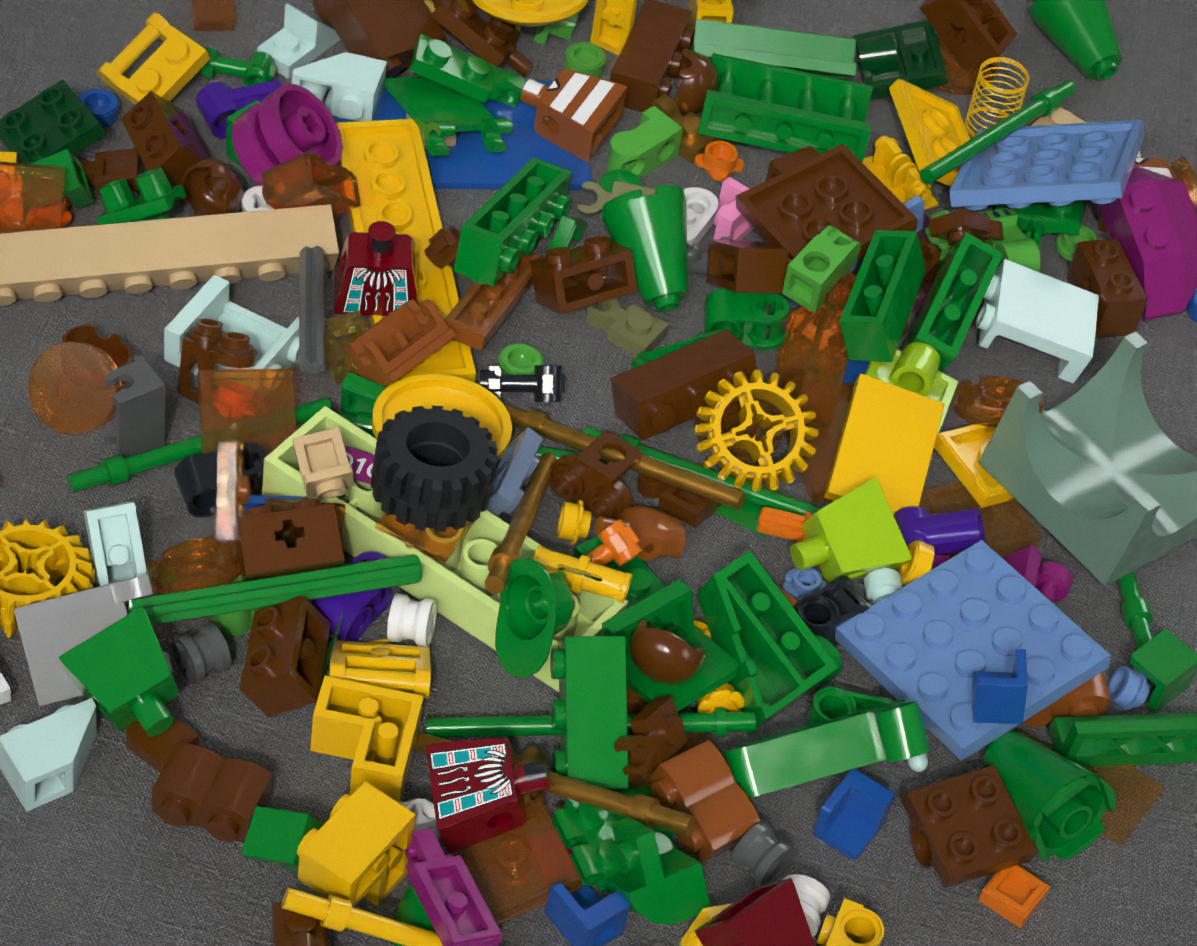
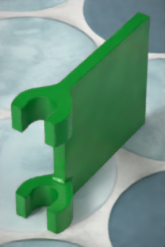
[383,76,513,156]

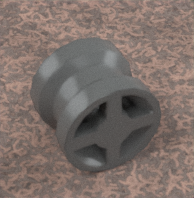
[172,623,231,684]
[731,822,796,886]

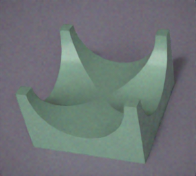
[978,331,1197,586]

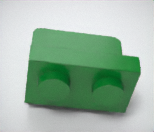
[602,579,740,712]

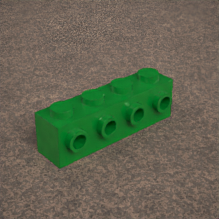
[453,157,572,287]

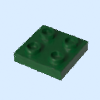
[853,20,948,100]
[0,79,106,167]

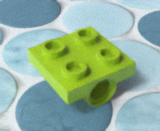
[864,342,959,434]

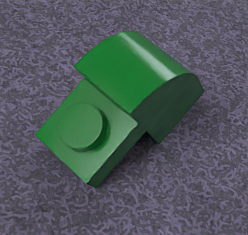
[605,817,711,925]

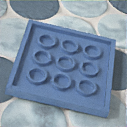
[949,119,1145,211]
[835,540,1111,761]

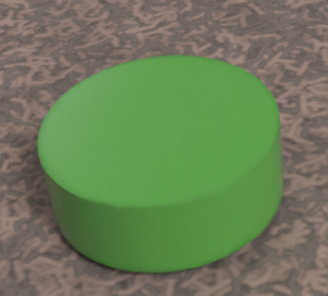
[564,42,606,77]
[498,343,544,374]

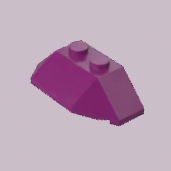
[1098,165,1197,322]

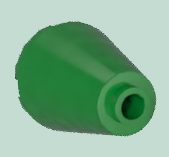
[1027,0,1122,81]
[601,185,688,312]
[983,731,1116,861]

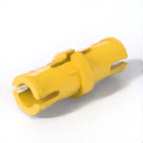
[533,546,632,604]

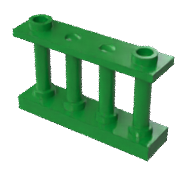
[698,53,873,163]

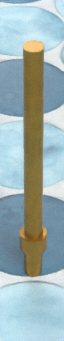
[503,403,745,510]
[485,453,557,594]
[416,732,695,836]

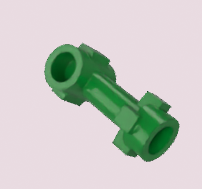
[197,48,276,86]

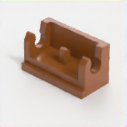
[344,299,456,386]

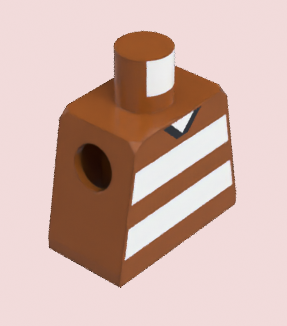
[520,69,627,163]

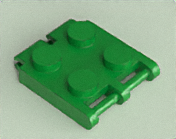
[550,786,677,893]

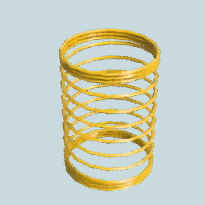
[965,57,1030,137]

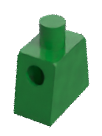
[59,607,180,737]

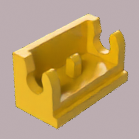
[590,0,638,56]

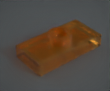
[216,440,250,540]

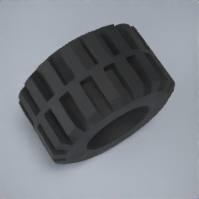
[371,405,498,532]

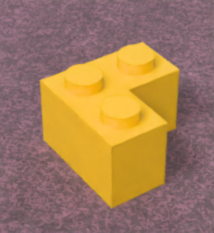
[310,675,424,802]
[297,781,416,907]

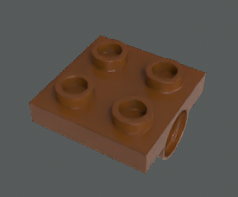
[902,765,1038,888]

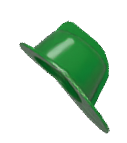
[495,558,574,678]

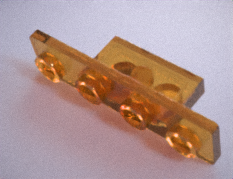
[775,271,857,427]

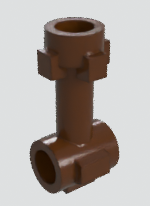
[424,226,461,269]

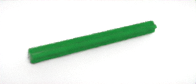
[128,554,422,626]

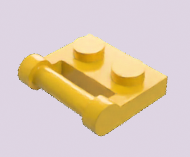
[96,12,210,105]
[329,641,431,699]

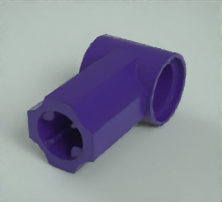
[195,79,282,139]
[894,507,986,555]

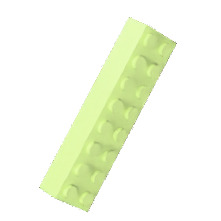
[262,406,628,692]

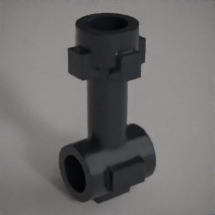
[480,365,565,402]

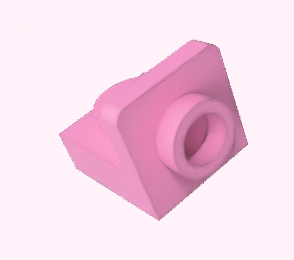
[713,177,754,240]

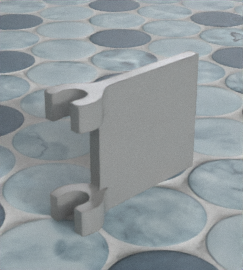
[14,574,173,706]

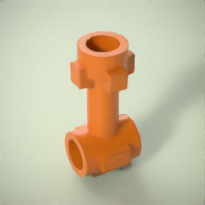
[586,519,643,567]

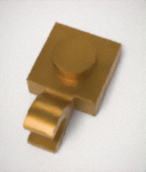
[652,94,721,164]

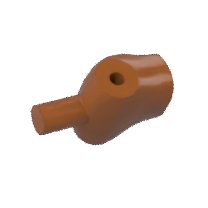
[594,506,686,561]

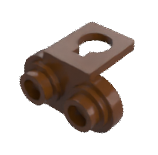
[177,319,258,406]
[550,431,643,519]

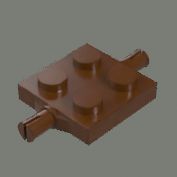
[431,0,534,78]

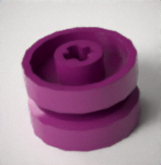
[231,84,343,196]

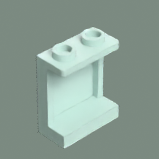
[976,259,1099,384]
[164,275,300,405]

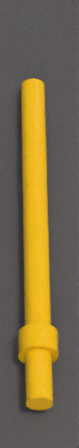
[281,887,443,946]

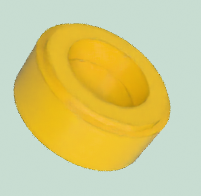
[899,540,934,586]

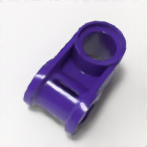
[311,552,392,642]

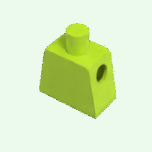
[790,478,912,583]

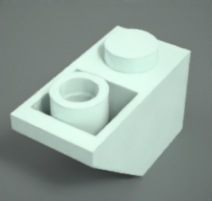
[291,52,387,122]
[0,698,97,812]

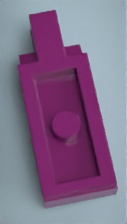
[405,828,502,946]

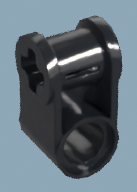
[174,443,267,518]
[796,575,875,647]

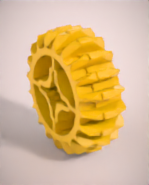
[693,370,818,492]
[0,517,95,639]

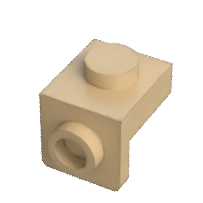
[292,427,354,499]

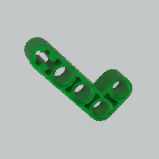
[722,699,931,798]

